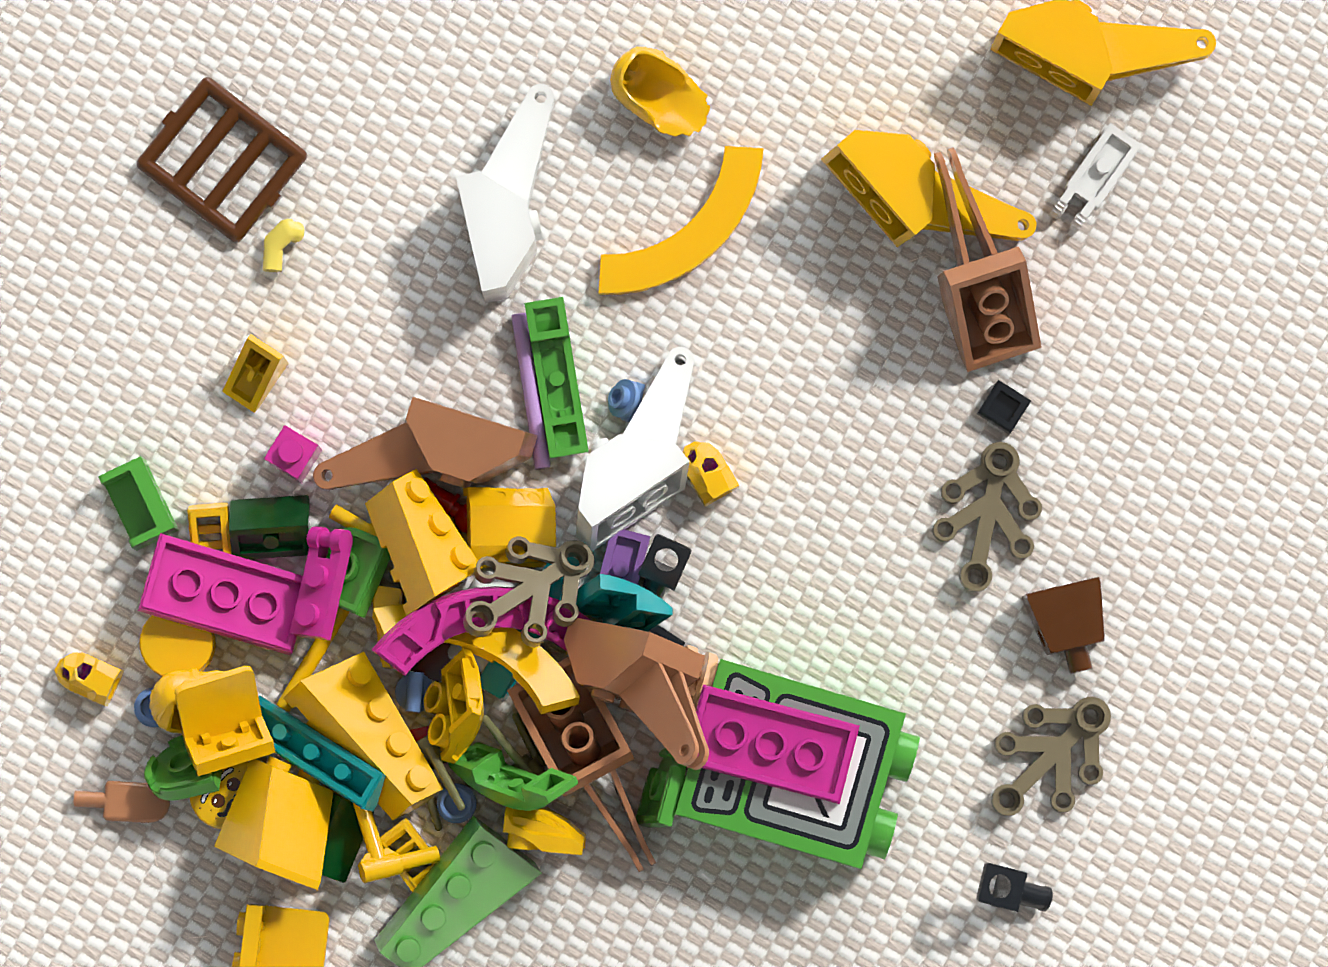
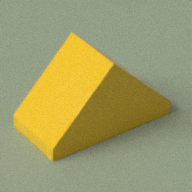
[222,334,289,413]

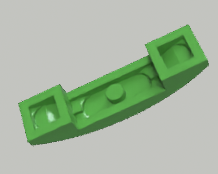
[524,297,589,459]
[448,742,578,811]

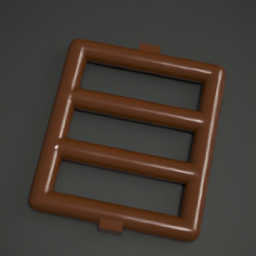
[136,77,307,243]

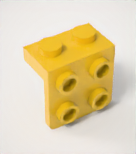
[174,666,275,776]
[232,904,330,967]

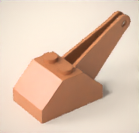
[934,147,1042,372]
[313,397,538,490]
[564,618,709,770]
[507,657,656,872]

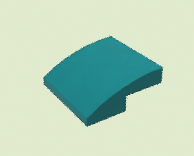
[576,574,673,632]

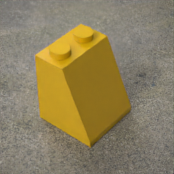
[214,756,333,890]

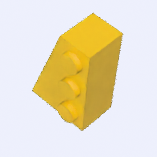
[365,469,482,616]

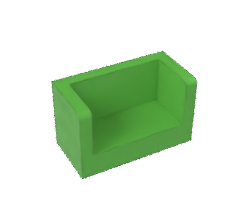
[98,456,179,551]

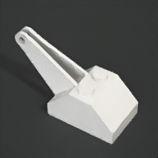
[456,84,555,303]
[576,347,694,551]

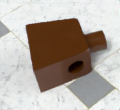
[1022,577,1105,674]

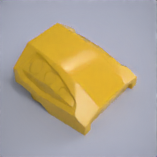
[463,487,556,568]
[424,648,484,764]
[503,806,586,855]

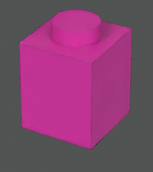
[264,425,322,483]

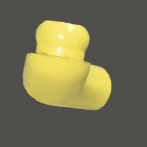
[263,219,305,272]

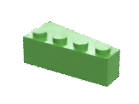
[374,815,542,967]

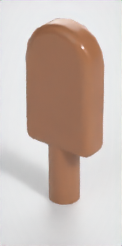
[73,781,170,823]

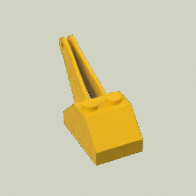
[990,0,1216,106]
[821,130,1037,247]

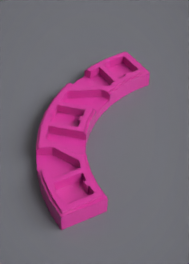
[371,586,591,676]

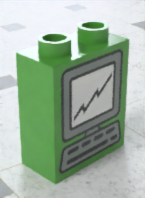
[675,659,920,869]

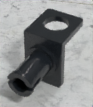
[638,534,692,599]
[976,863,1053,912]

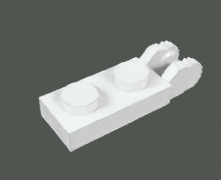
[1049,123,1142,233]

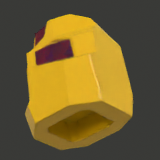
[683,441,739,507]
[54,652,124,707]

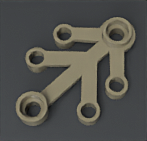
[932,442,1042,592]
[463,536,594,647]
[991,697,1111,816]

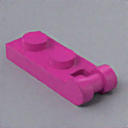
[290,526,353,641]

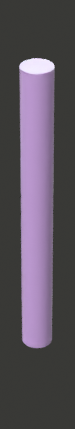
[511,313,550,470]

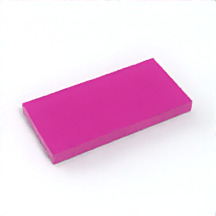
[137,533,303,655]
[696,684,860,804]

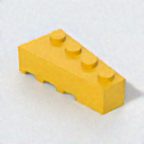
[283,652,443,820]

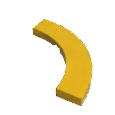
[598,146,764,295]
[372,604,580,714]

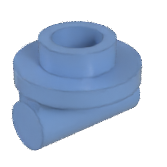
[608,379,645,422]
[395,671,432,713]

